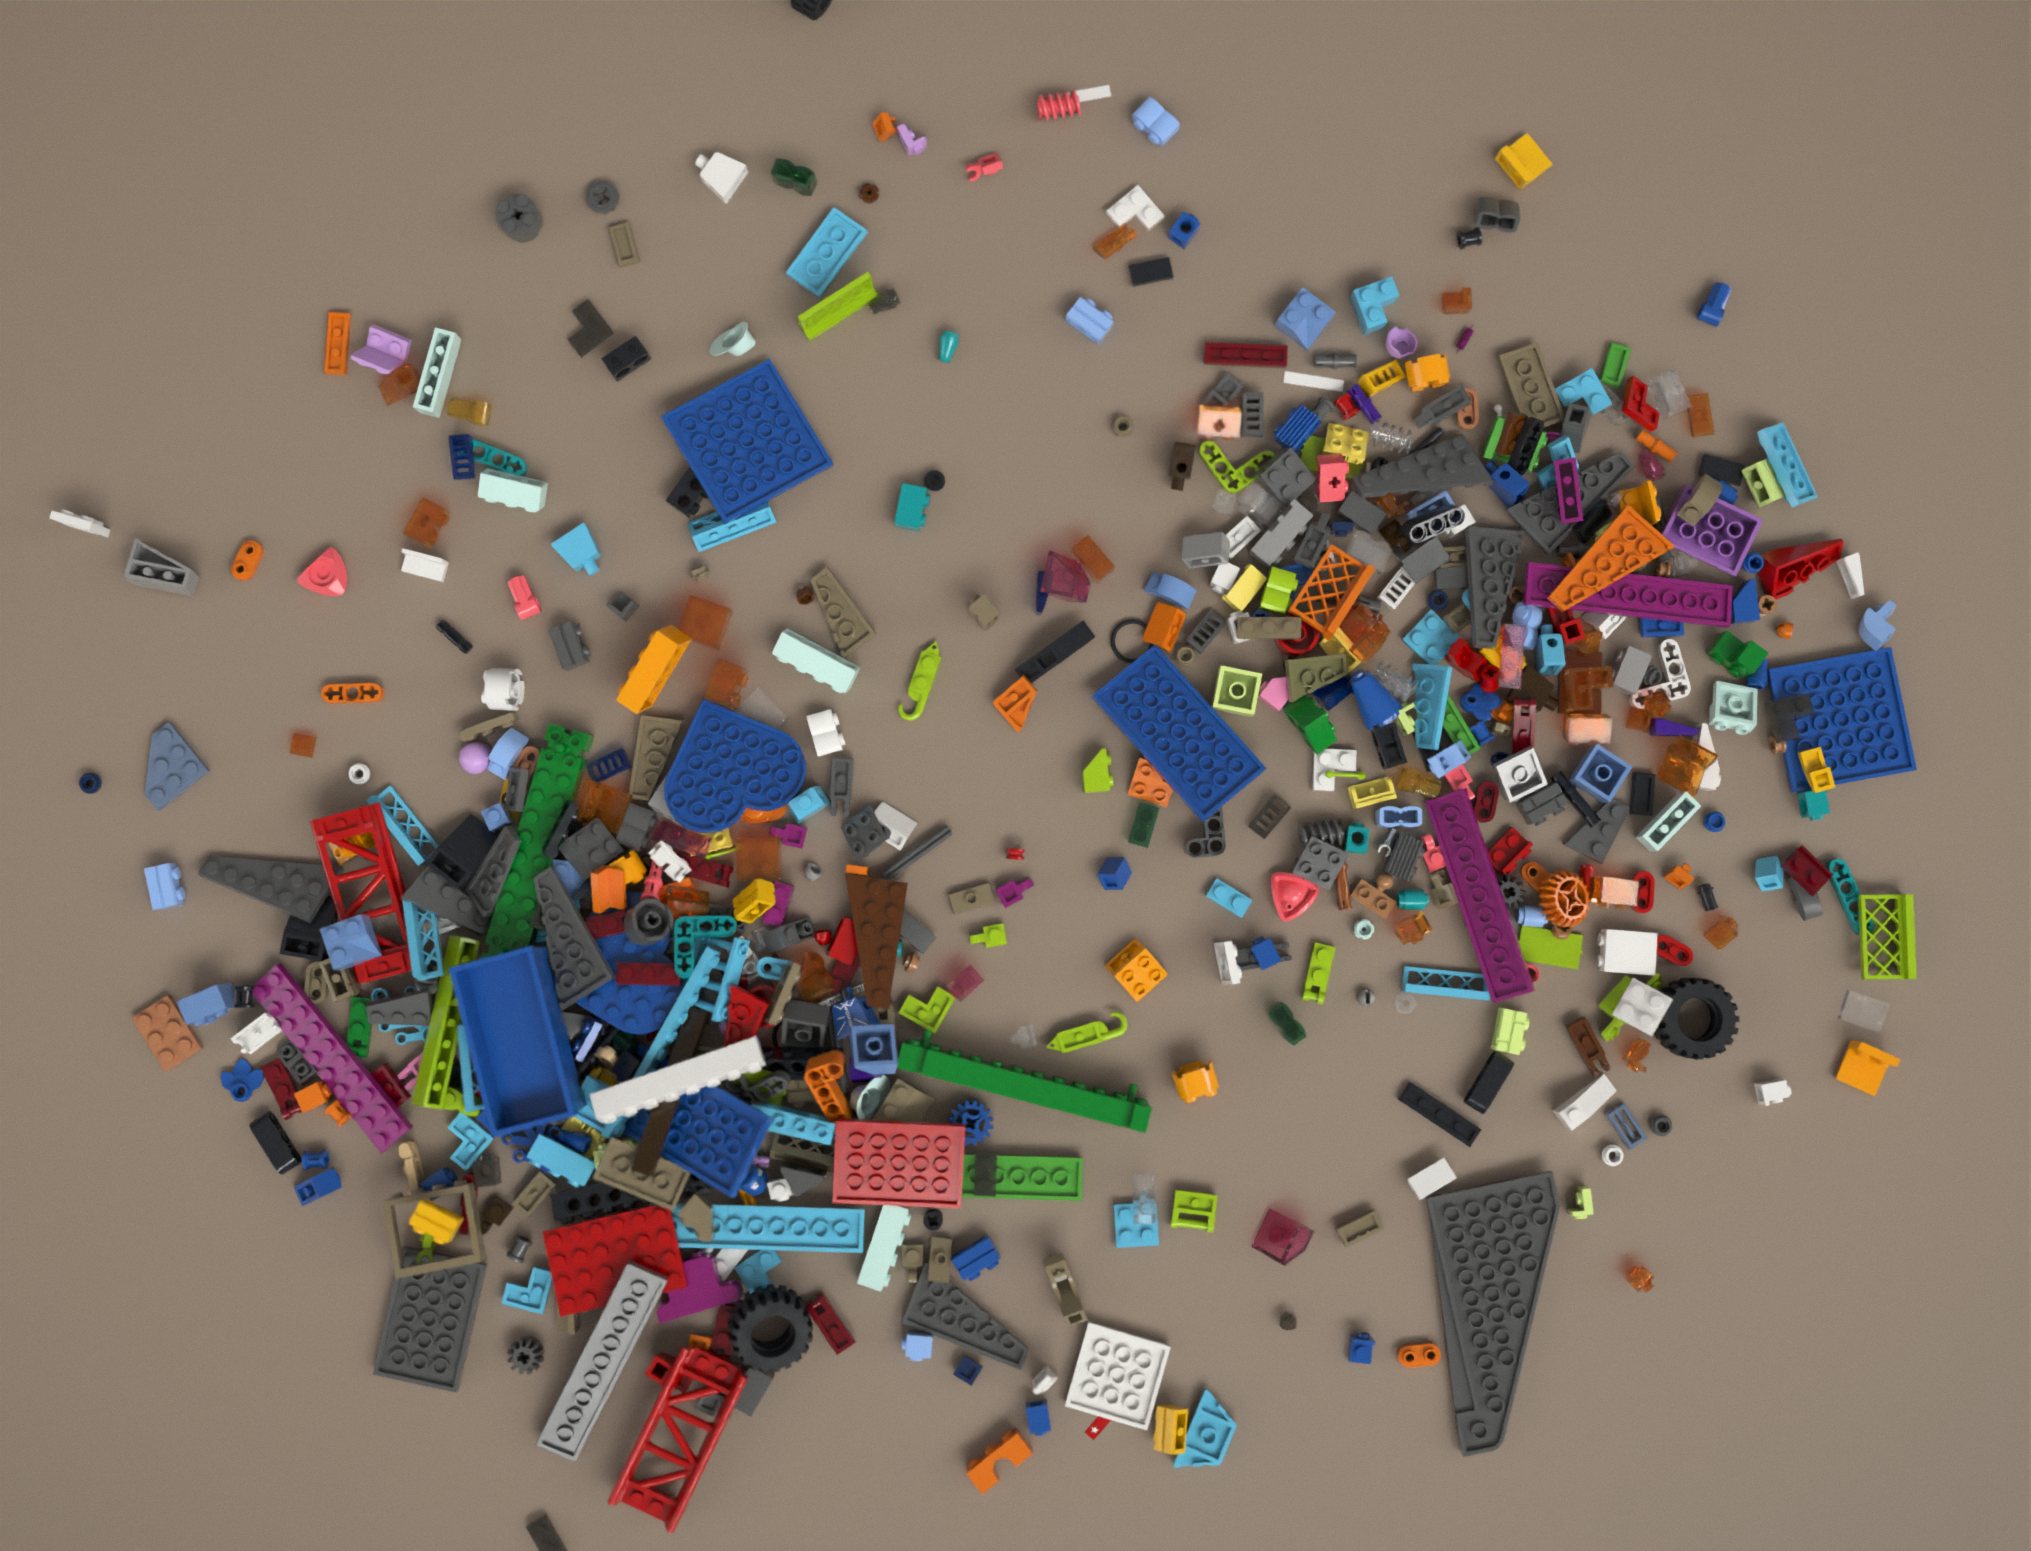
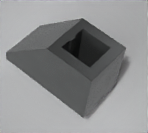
[1561,403,1592,454]
[763,917,815,953]

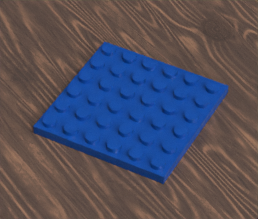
[661,359,833,525]
[1767,647,1917,793]

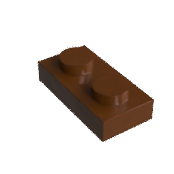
[1495,412,1528,455]

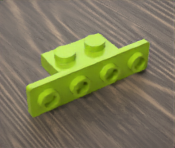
[1598,973,1662,1043]

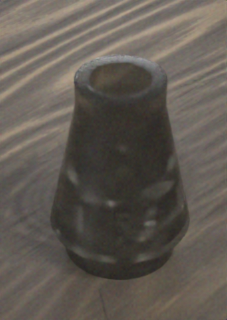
[869,288,901,315]

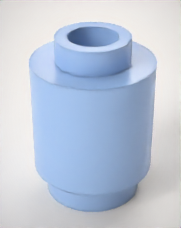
[1515,905,1548,927]

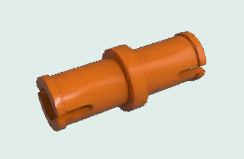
[1635,429,1678,463]

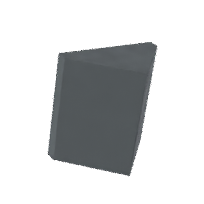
[1392,536,1450,583]
[781,1162,827,1197]

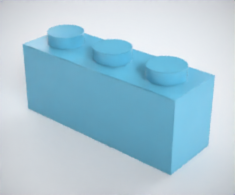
[527,1132,595,1187]

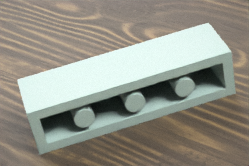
[413,327,462,418]
[772,628,861,693]
[857,1205,912,1292]

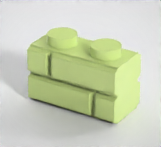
[1741,459,1785,508]
[1491,1007,1530,1055]

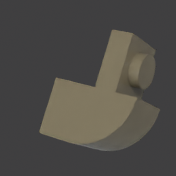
[1676,473,1723,526]

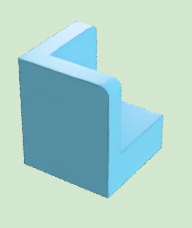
[1755,856,1784,891]

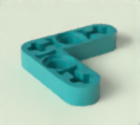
[674,916,737,979]

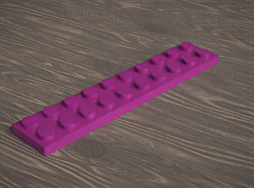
[1523,562,1733,628]
[1425,788,1535,1003]
[252,963,413,1154]

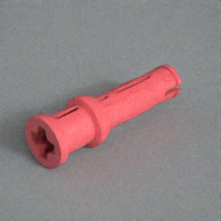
[640,843,664,901]

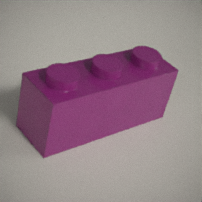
[1554,457,1583,524]

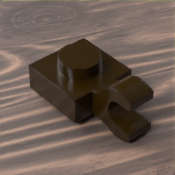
[1379,519,1411,553]
[481,1196,514,1235]

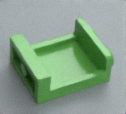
[1482,415,1548,472]

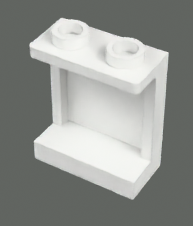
[1596,929,1658,976]

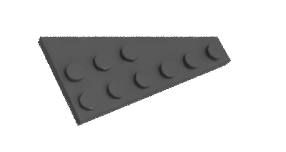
[1351,434,1493,498]

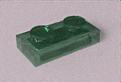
[1128,802,1160,848]

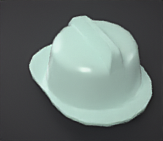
[709,321,756,356]
[849,1075,890,1120]

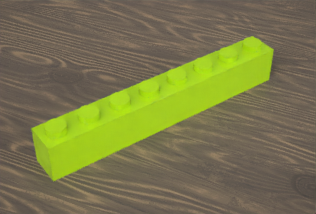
[411,936,480,1110]

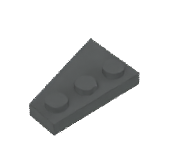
[366,987,433,1026]

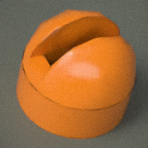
[1776,622,1793,639]

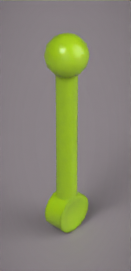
[1325,770,1366,780]
[703,843,746,860]

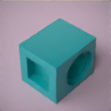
[1797,790,1830,821]
[1343,822,1370,854]

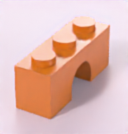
[966,1428,1033,1494]

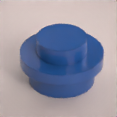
[1704,811,1725,832]

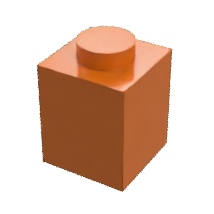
[294,1081,333,1113]

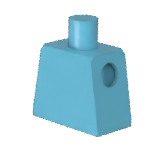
[551,522,601,576]
[1535,625,1566,676]
[787,786,831,824]

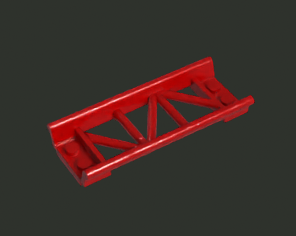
[310,802,412,984]
[607,1345,748,1533]

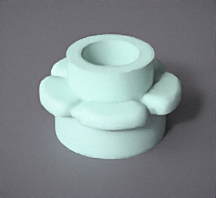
[1354,919,1374,940]

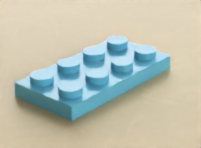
[786,207,868,298]
[1757,422,1818,508]

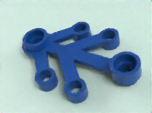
[501,1123,562,1173]

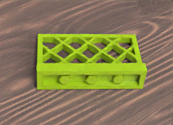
[797,272,879,342]
[1858,894,1917,980]

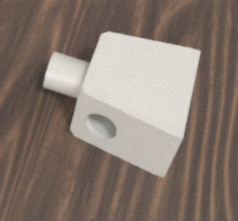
[695,152,748,204]

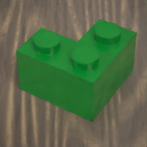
[1706,631,1769,678]
[1282,695,1337,755]

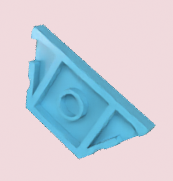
[1172,1388,1237,1468]

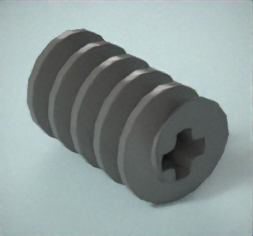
[1298,818,1344,847]

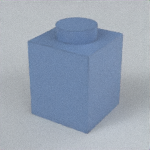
[481,803,515,832]

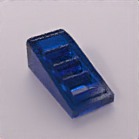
[449,434,475,480]
[1036,571,1055,615]
[1312,674,1353,711]
[585,748,632,785]

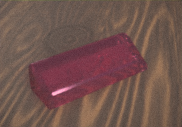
[1499,624,1525,689]
[649,821,712,859]

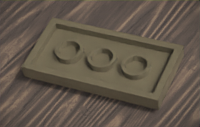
[1497,342,1565,428]
[593,1137,690,1211]

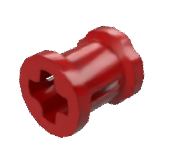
[1333,393,1360,421]
[1480,665,1500,693]

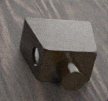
[1168,442,1196,491]
[1504,665,1559,713]

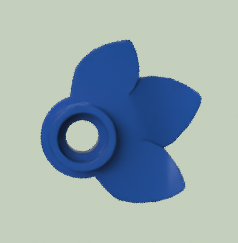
[1460,683,1503,721]
[221,1059,264,1102]

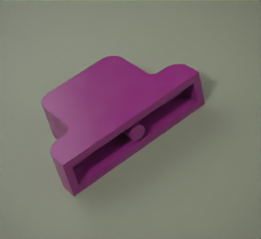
[657,1250,744,1324]

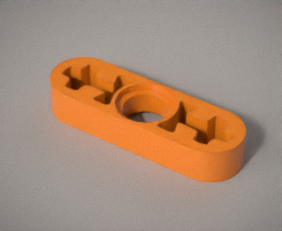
[321,683,385,704]

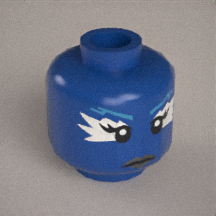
[739,1164,769,1196]

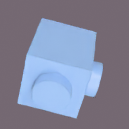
[902,1331,933,1361]

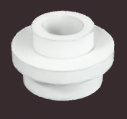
[348,763,370,784]
[1601,1145,1623,1166]

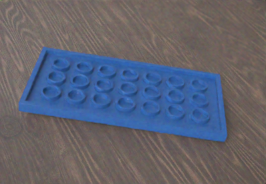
[1092,645,1267,823]
[616,1042,773,1197]

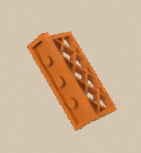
[1288,544,1376,640]

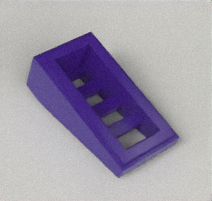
[1649,718,1698,737]

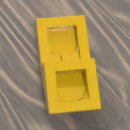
[1798,747,1835,793]

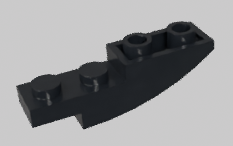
[1015,620,1096,683]

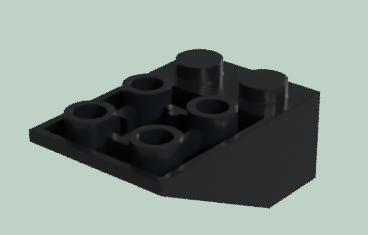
[426,814,499,890]
[279,896,338,961]

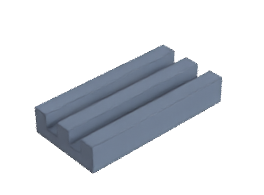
[1604,1102,1648,1150]

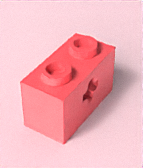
[1316,454,1349,502]

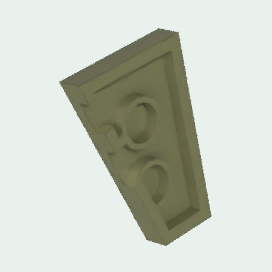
[1285,653,1348,702]

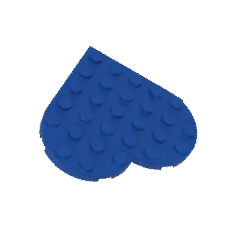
[664,699,806,833]
[552,891,683,1035]

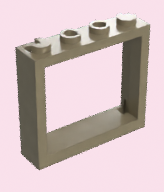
[383,1180,486,1279]

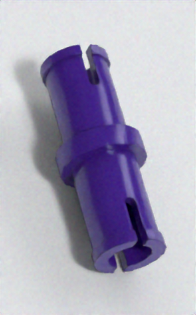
[1347,383,1382,425]

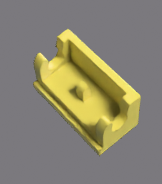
[1222,564,1267,611]
[1318,627,1366,673]
[1347,777,1397,809]

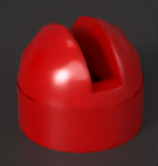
[814,929,832,945]

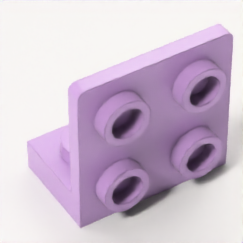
[350,324,412,374]

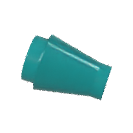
[938,331,960,363]

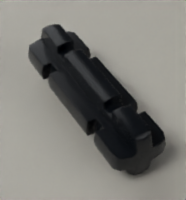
[436,620,473,654]

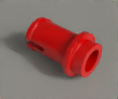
[1578,865,1596,891]

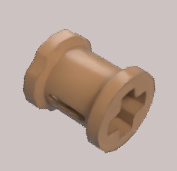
[1758,595,1777,617]

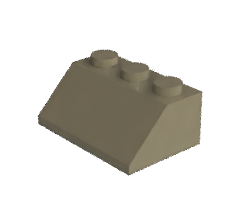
[873,1077,935,1122]

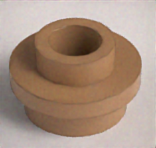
[902,952,920,972]

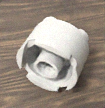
[481,668,525,711]

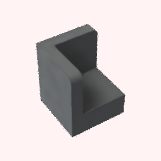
[606,592,639,622]

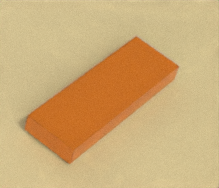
[324,312,351,375]

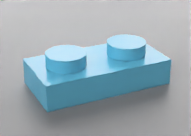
[1205,878,1252,918]

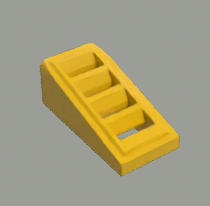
[1358,359,1406,398]

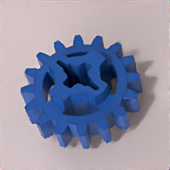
[948,1099,994,1146]

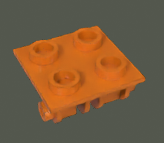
[1127,757,1173,807]

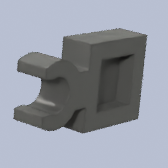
[695,1386,735,1419]

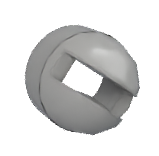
[804,863,822,882]
[1357,989,1375,1006]

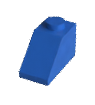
[1731,579,1760,625]
[294,1168,342,1206]

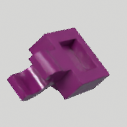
[769,824,807,849]
[995,878,1034,908]

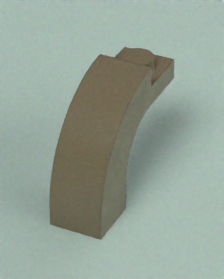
[1042,1253,1088,1327]

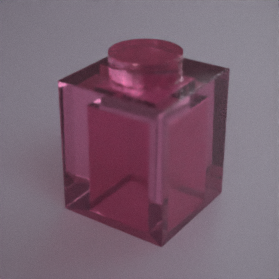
[947,965,984,1002]

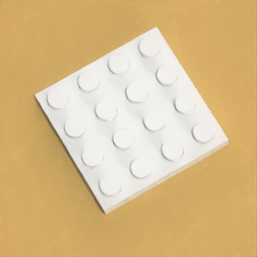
[1065,1321,1171,1430]

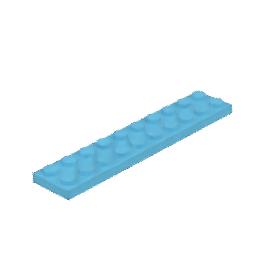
[650,1202,865,1253]

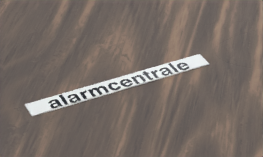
[818,983,865,1006]

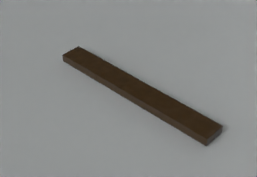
[631,1007,709,1177]

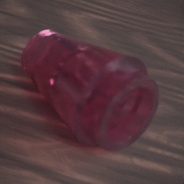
[1639,450,1666,482]

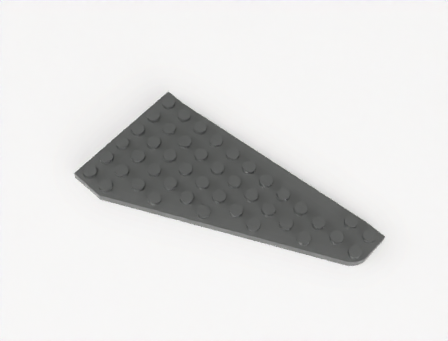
[1426,1171,1560,1457]

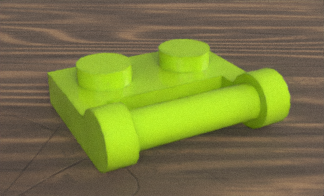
[1170,1189,1218,1233]

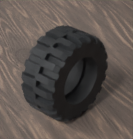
[1654,978,1740,1060]
[728,1284,813,1373]

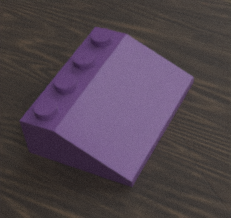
[1661,484,1763,577]

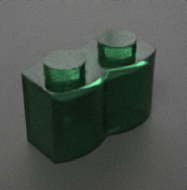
[771,158,817,196]
[1266,1001,1306,1045]

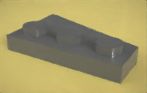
[1563,799,1630,864]

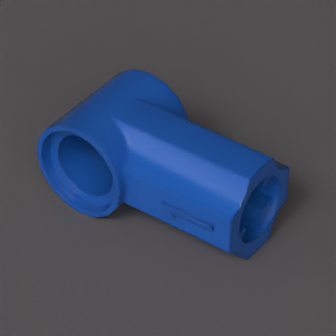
[1697,282,1732,327]

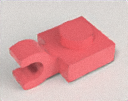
[965,152,1003,181]
[1444,764,1475,800]
[1420,834,1446,873]

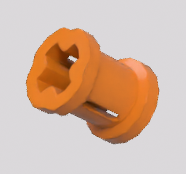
[324,1099,352,1128]

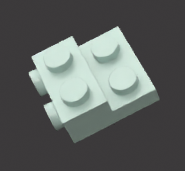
[1709,681,1758,735]

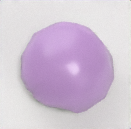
[1385,326,1418,359]
[459,741,492,774]

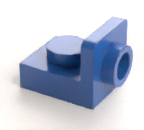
[1348,1332,1375,1364]

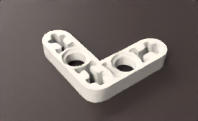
[1629,639,1691,710]

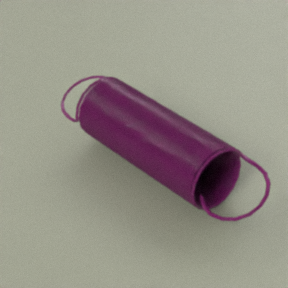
[1456,324,1474,354]

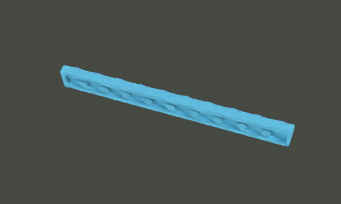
[601,947,721,1139]

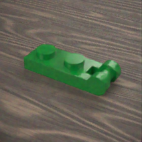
[346,996,372,1058]

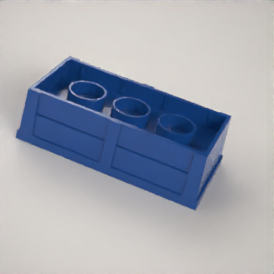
[449,946,587,1138]

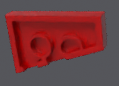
[724,984,771,1047]

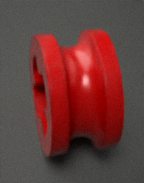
[1006,848,1025,860]

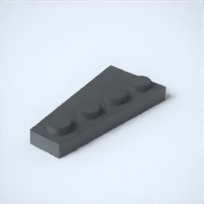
[400,866,493,936]

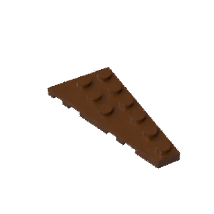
[845,873,908,1009]

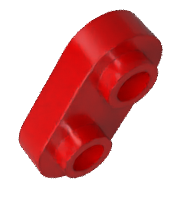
[1630,871,1655,913]
[1656,935,1693,966]

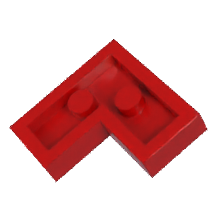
[1621,375,1660,432]

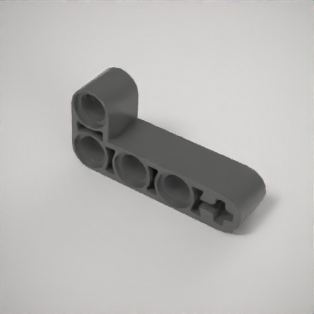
[1184,807,1226,858]

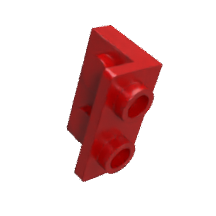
[1488,827,1533,874]

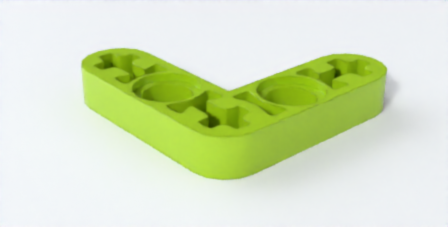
[1199,441,1275,495]

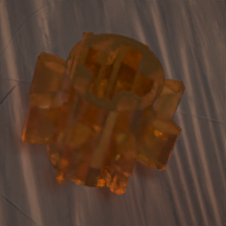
[1643,692,1671,718]
[1627,1266,1654,1293]

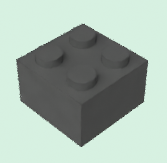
[1253,447,1316,507]
[558,818,624,881]
[781,1000,830,1047]

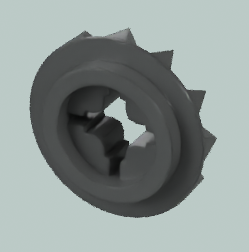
[586,181,619,214]

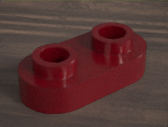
[1473,781,1499,823]

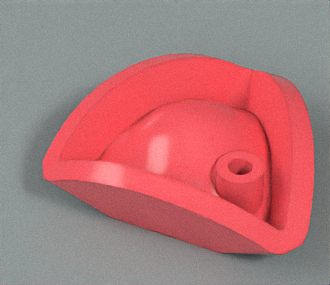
[297,547,347,596]
[1271,872,1319,922]

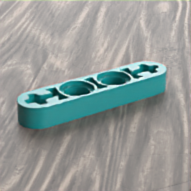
[450,434,528,476]
[1825,859,1874,935]

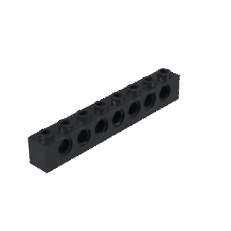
[550,1173,715,1224]

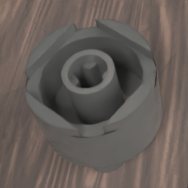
[496,194,543,243]
[624,898,673,946]

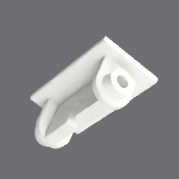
[649,840,692,882]

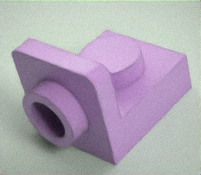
[897,123,927,156]

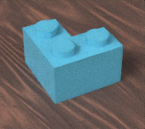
[1349,276,1400,335]

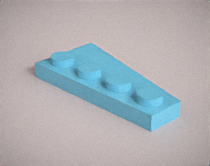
[1412,663,1452,750]

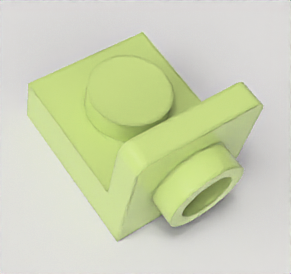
[1395,702,1415,736]
[1567,1186,1594,1219]

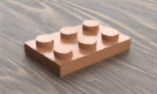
[132,995,204,1072]

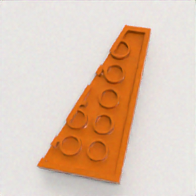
[1547,505,1676,612]

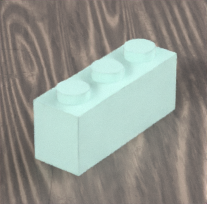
[478,468,548,512]
[1635,791,1701,852]

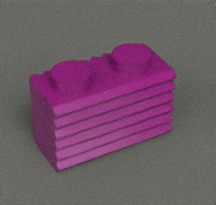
[761,881,795,927]

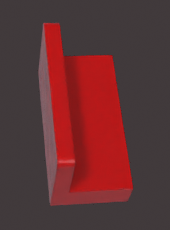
[825,915,858,965]

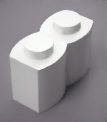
[806,709,846,757]

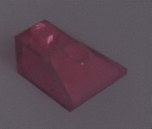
[1041,551,1091,603]
[1251,1208,1314,1266]

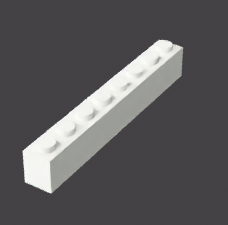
[590,1037,766,1124]

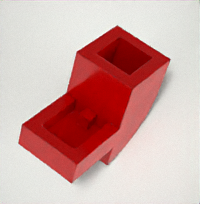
[1546,608,1586,645]
[1446,637,1489,682]
[645,1353,694,1393]

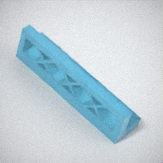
[688,502,776,552]
[366,785,439,866]
[402,895,445,981]
[1401,966,1490,1001]
[457,1025,485,1112]

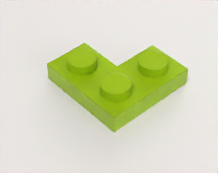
[899,986,956,1034]

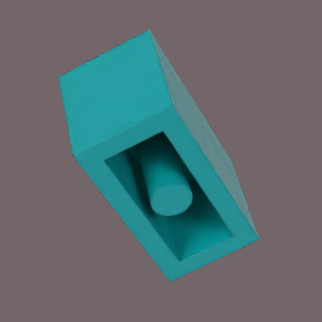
[894,483,931,532]

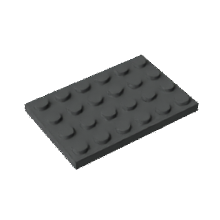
[373,1246,487,1392]

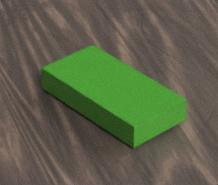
[1599,342,1631,389]

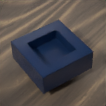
[1329,522,1353,537]
[953,1355,983,1386]

